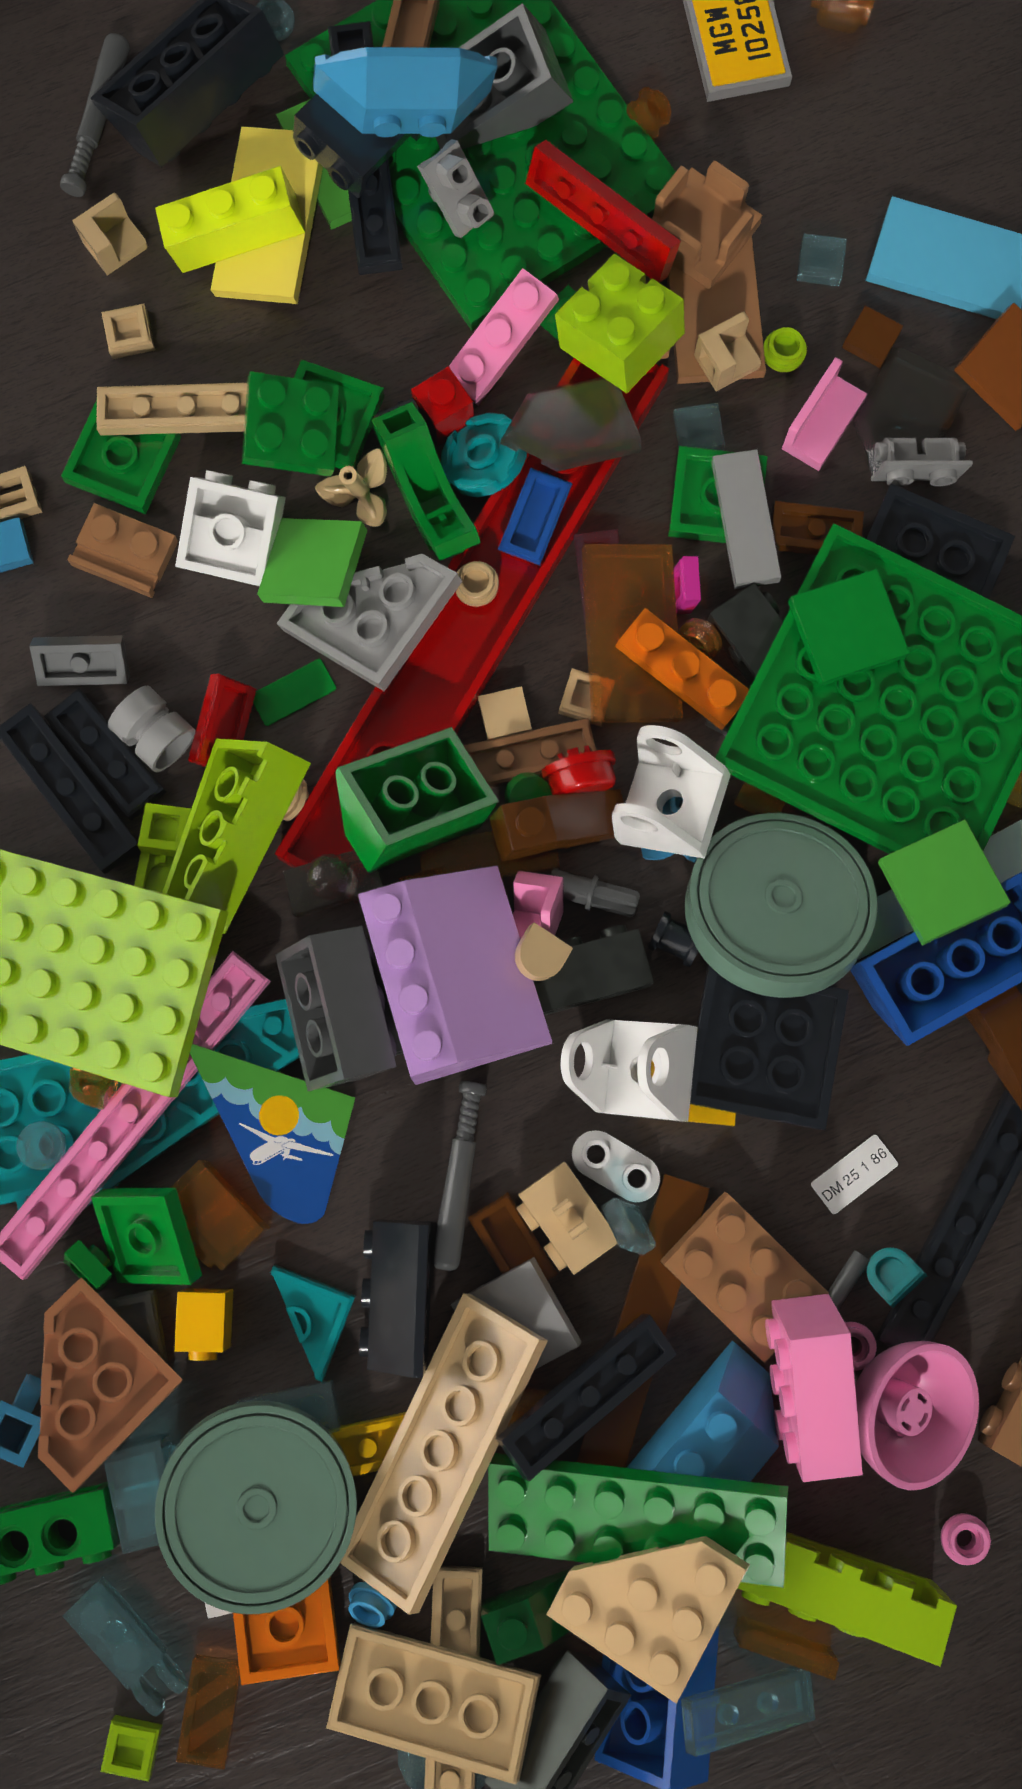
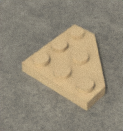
[546,1536,750,1703]

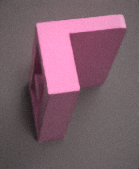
[782,357,867,471]

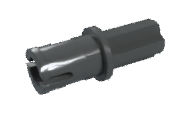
[551,867,640,917]

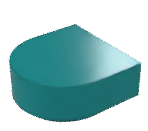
[867,1247,928,1308]

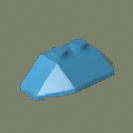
[313,47,497,137]
[627,1341,779,1482]

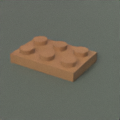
[660,1192,829,1363]

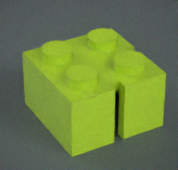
[555,254,685,394]

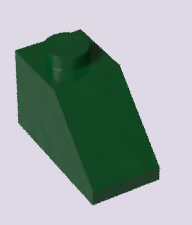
[481,1568,572,1665]

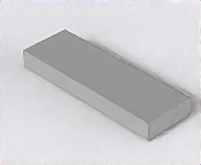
[711,449,781,589]

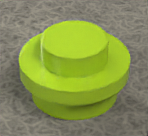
[763,327,807,372]

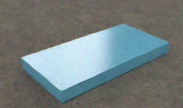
[865,196,1022,319]

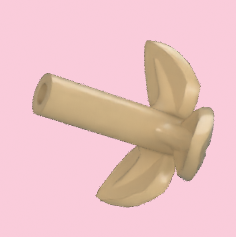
[315,448,387,527]

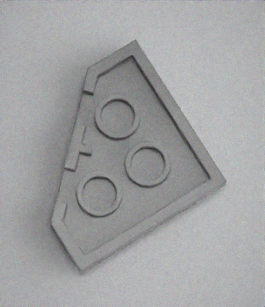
[277,554,462,691]

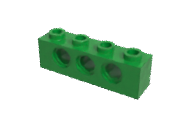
[0,1480,125,1585]

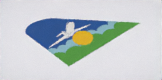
[190,1044,355,1224]

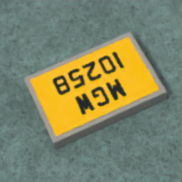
[683,0,792,102]

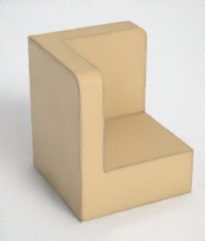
[72,193,148,276]
[694,312,761,391]

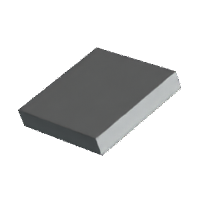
[451,1257,582,1370]

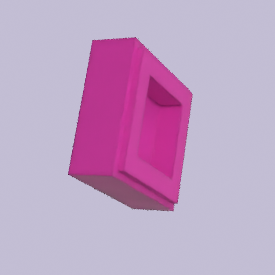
[671,556,701,614]

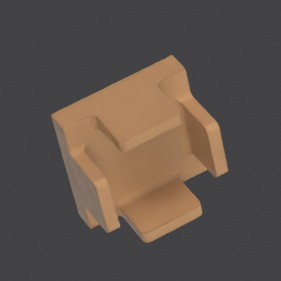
[651,161,763,290]

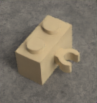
[516,1161,620,1275]

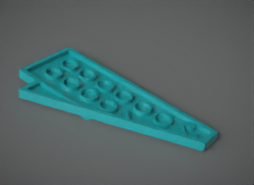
[0,999,300,1210]

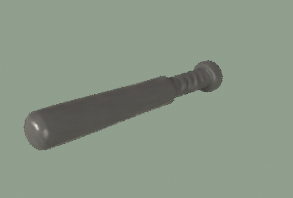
[60,33,130,197]
[431,1080,487,1271]

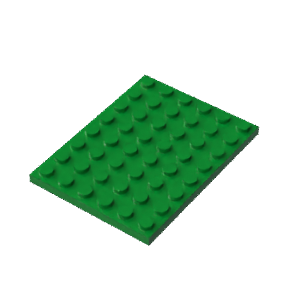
[285,0,676,331]

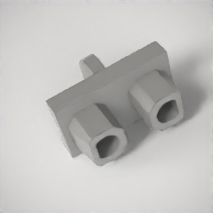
[417,139,494,238]

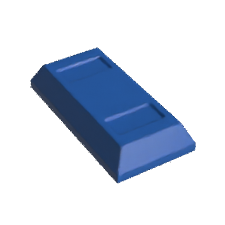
[498,468,572,566]

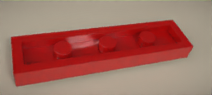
[525,140,681,283]

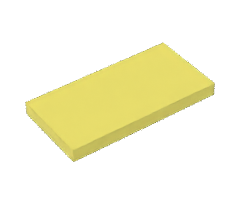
[211,127,323,304]

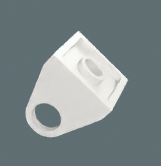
[612,725,731,859]
[561,1019,698,1122]

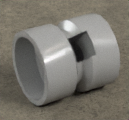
[108,685,196,772]

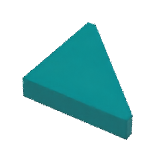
[271,1264,356,1382]

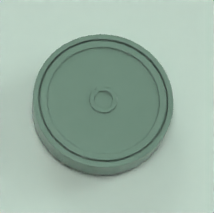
[685,813,877,998]
[155,1401,357,1614]

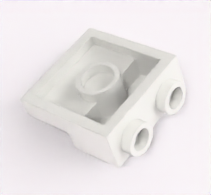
[175,470,286,586]

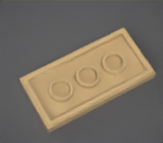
[326,1622,541,1785]

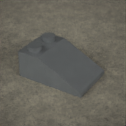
[436,3,574,150]

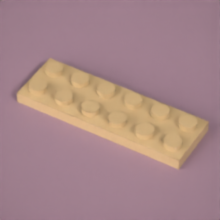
[340,1293,548,1615]

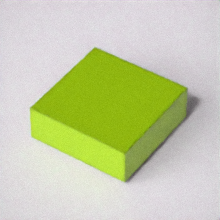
[100,1715,163,1782]

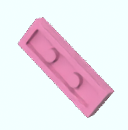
[449,268,559,406]

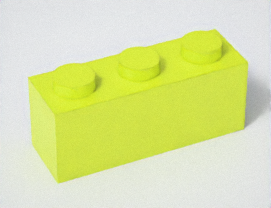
[155,166,305,273]

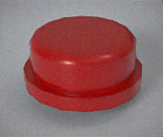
[541,745,616,795]

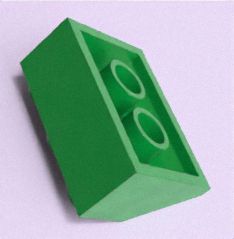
[335,727,499,873]

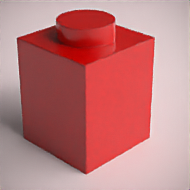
[411,366,474,447]

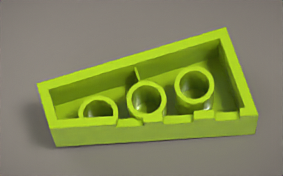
[162,738,311,934]
[738,1532,957,1667]

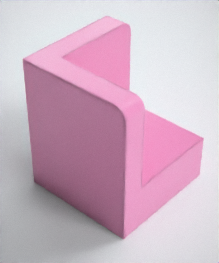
[513,871,563,940]

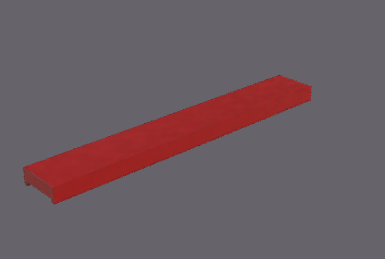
[275,358,669,904]

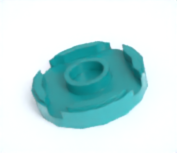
[440,412,527,498]

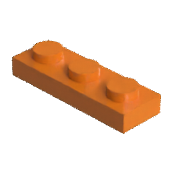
[615,608,749,730]

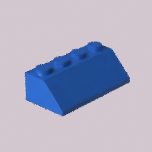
[850,872,1022,1046]
[594,1625,719,1789]

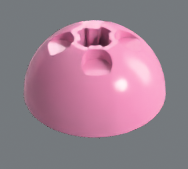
[855,1341,979,1490]

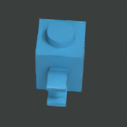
[0,1374,41,1468]

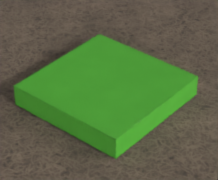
[257,518,367,607]
[878,820,1011,946]

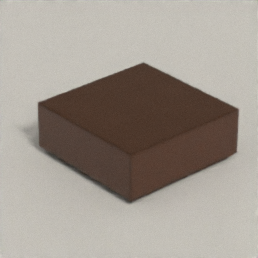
[842,305,903,368]

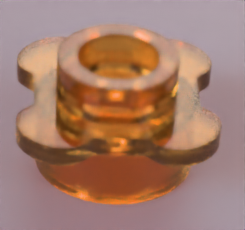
[627,87,671,140]

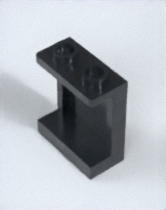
[293,45,422,198]

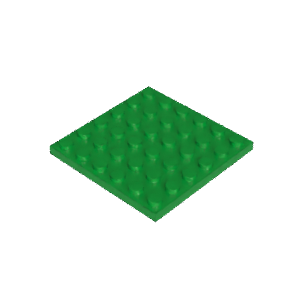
[715,523,1022,854]

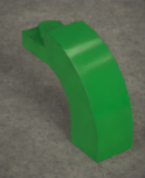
[372,402,481,561]

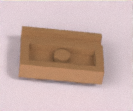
[67,503,178,598]

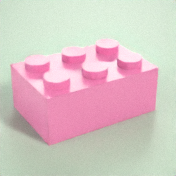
[765,1294,863,1482]

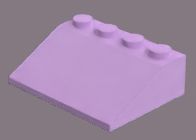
[358,866,552,1085]

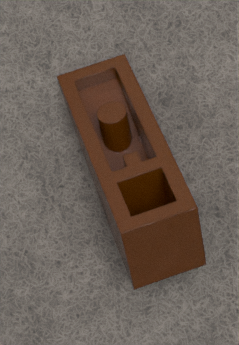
[490,789,624,862]

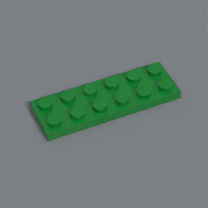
[488,1453,788,1588]

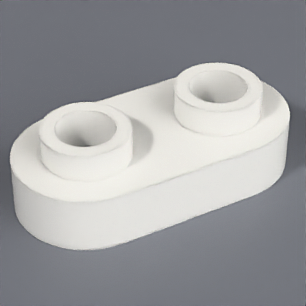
[572,1130,660,1202]

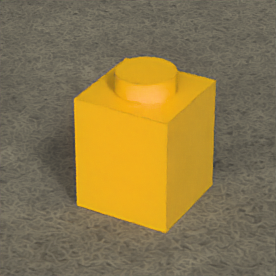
[174,1288,233,1361]

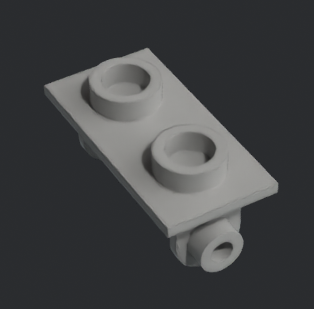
[871,438,973,486]

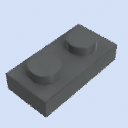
[29,635,130,686]

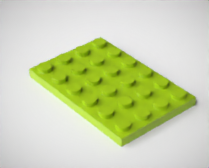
[0,849,229,1097]

